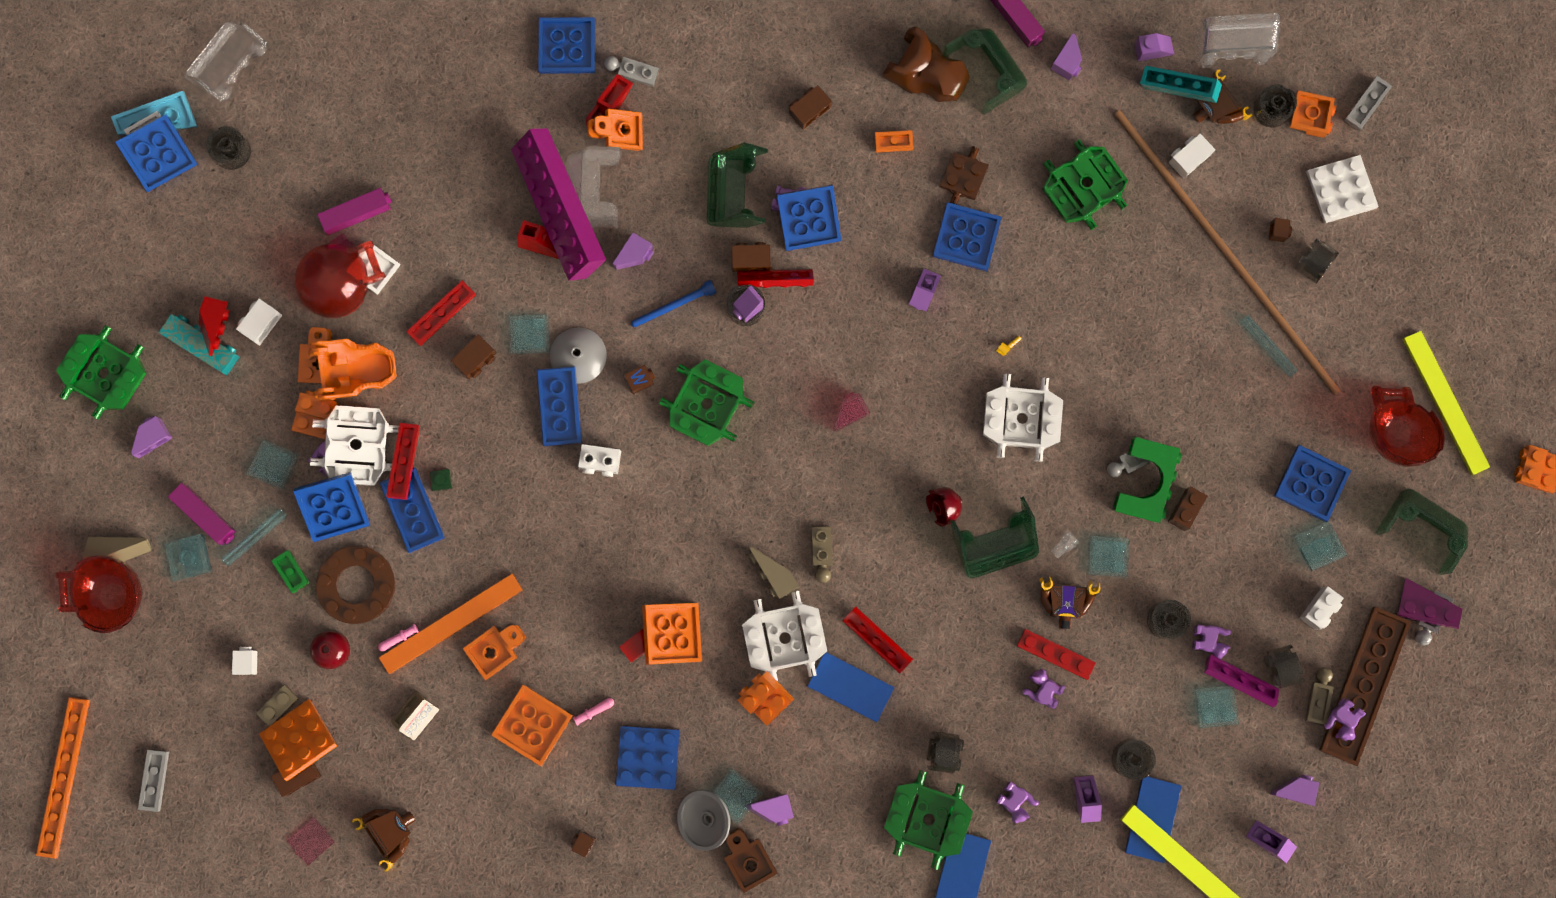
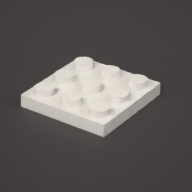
[1306,155,1379,224]

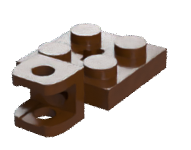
[724,828,778,893]

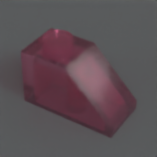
[833,392,870,432]

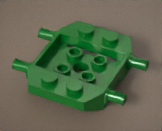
[1042,139,1128,230]
[56,325,147,420]
[659,359,755,446]
[884,770,973,870]

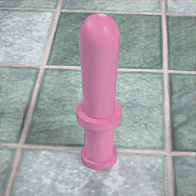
[378,623,419,652]
[573,698,614,726]

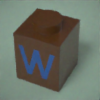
[624,365,655,394]

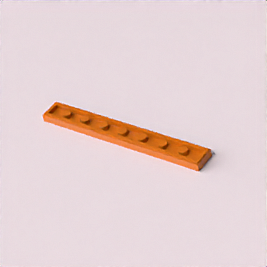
[379,574,523,674]
[36,697,90,859]

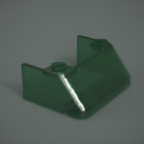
[943,28,1027,115]
[707,142,768,228]
[1375,489,1468,575]
[950,496,1039,578]

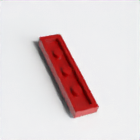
[737,269,814,289]
[406,280,476,347]
[386,423,420,500]
[843,606,913,674]
[1017,629,1096,680]

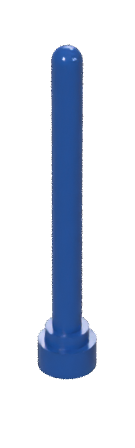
[631,280,716,327]

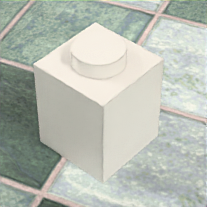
[232,647,257,675]

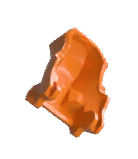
[308,339,396,400]

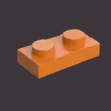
[875,130,914,153]

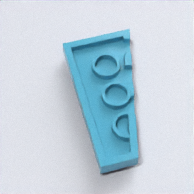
[111,91,197,135]

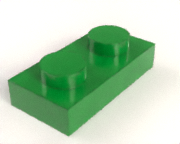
[271,550,310,593]

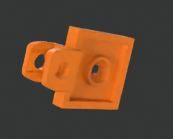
[587,109,643,151]
[298,327,332,384]
[463,625,526,680]

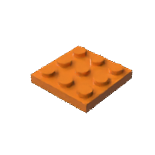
[642,603,702,665]
[491,685,573,766]
[259,699,337,781]

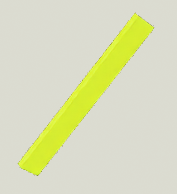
[1402,331,1490,476]
[1120,804,1240,898]

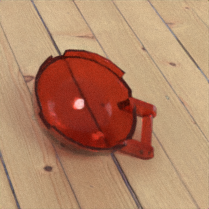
[295,241,386,318]
[1369,386,1445,467]
[56,555,142,633]

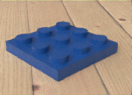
[538,17,595,74]
[115,114,198,192]
[776,184,842,251]
[933,202,1002,272]
[1274,445,1351,522]
[293,472,370,542]
[616,726,680,790]

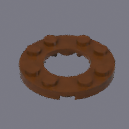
[316,546,395,624]

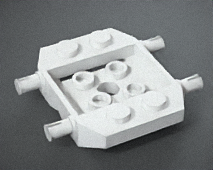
[983,374,1063,462]
[310,405,399,486]
[742,591,827,681]

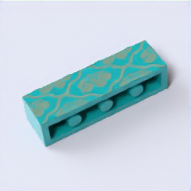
[1140,66,1222,103]
[158,314,240,376]

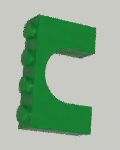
[1113,436,1182,523]

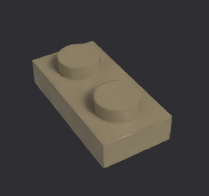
[256,685,299,726]

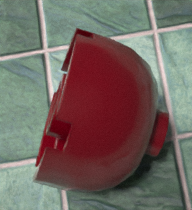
[926,487,962,527]
[310,630,350,669]

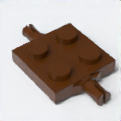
[940,146,989,205]

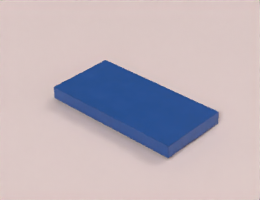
[537,367,582,446]
[380,468,445,553]
[807,652,895,722]
[1125,775,1181,863]
[935,833,991,898]

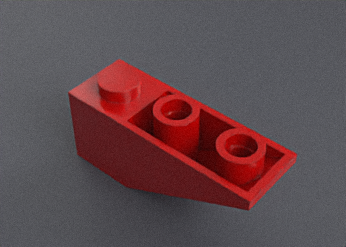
[517,220,559,259]
[198,296,230,356]

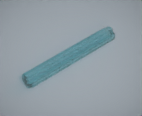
[1241,315,1298,377]
[222,509,287,566]

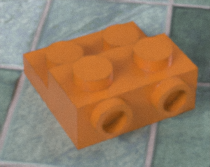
[1289,90,1336,138]
[291,390,340,440]
[1514,445,1556,494]
[737,671,794,726]

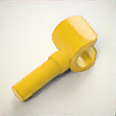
[996,336,1021,356]

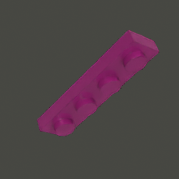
[1204,655,1280,707]

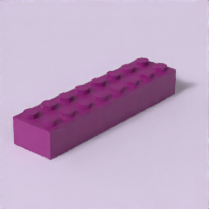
[511,128,606,281]

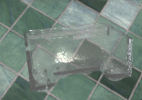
[1193,13,1280,68]
[184,20,268,102]
[565,146,622,228]

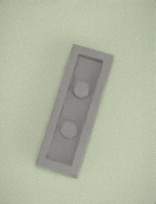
[1344,76,1392,131]
[138,750,169,812]

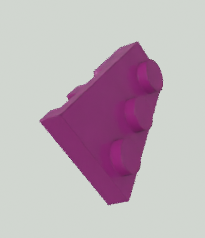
[1398,578,1463,629]

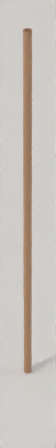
[1114,110,1341,395]

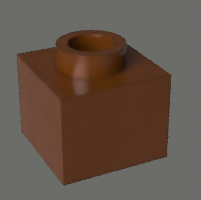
[1269,218,1292,242]
[571,831,596,858]

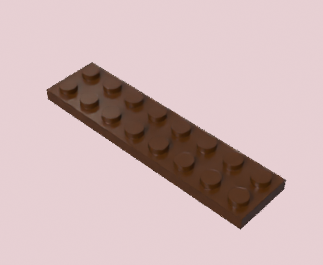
[1319,606,1411,766]

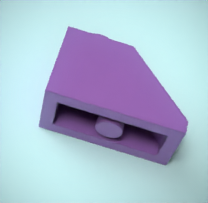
[1134,33,1174,61]
[1051,34,1082,81]
[613,233,654,270]
[909,269,941,311]
[733,286,763,323]
[131,416,172,458]
[1271,774,1319,806]
[1074,776,1102,823]
[746,794,794,826]
[1246,820,1297,864]

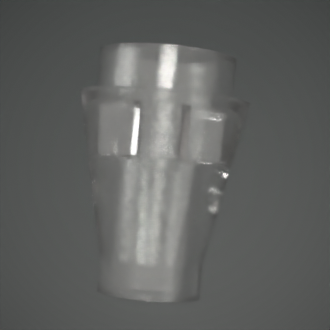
[1050,531,1079,558]

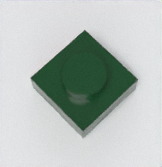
[430,469,452,491]

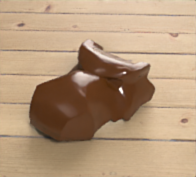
[882,27,970,102]

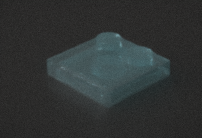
[510,315,550,354]
[247,439,299,490]
[1293,521,1347,572]
[165,534,212,582]
[1088,536,1129,577]
[1194,686,1239,728]
[713,768,763,824]

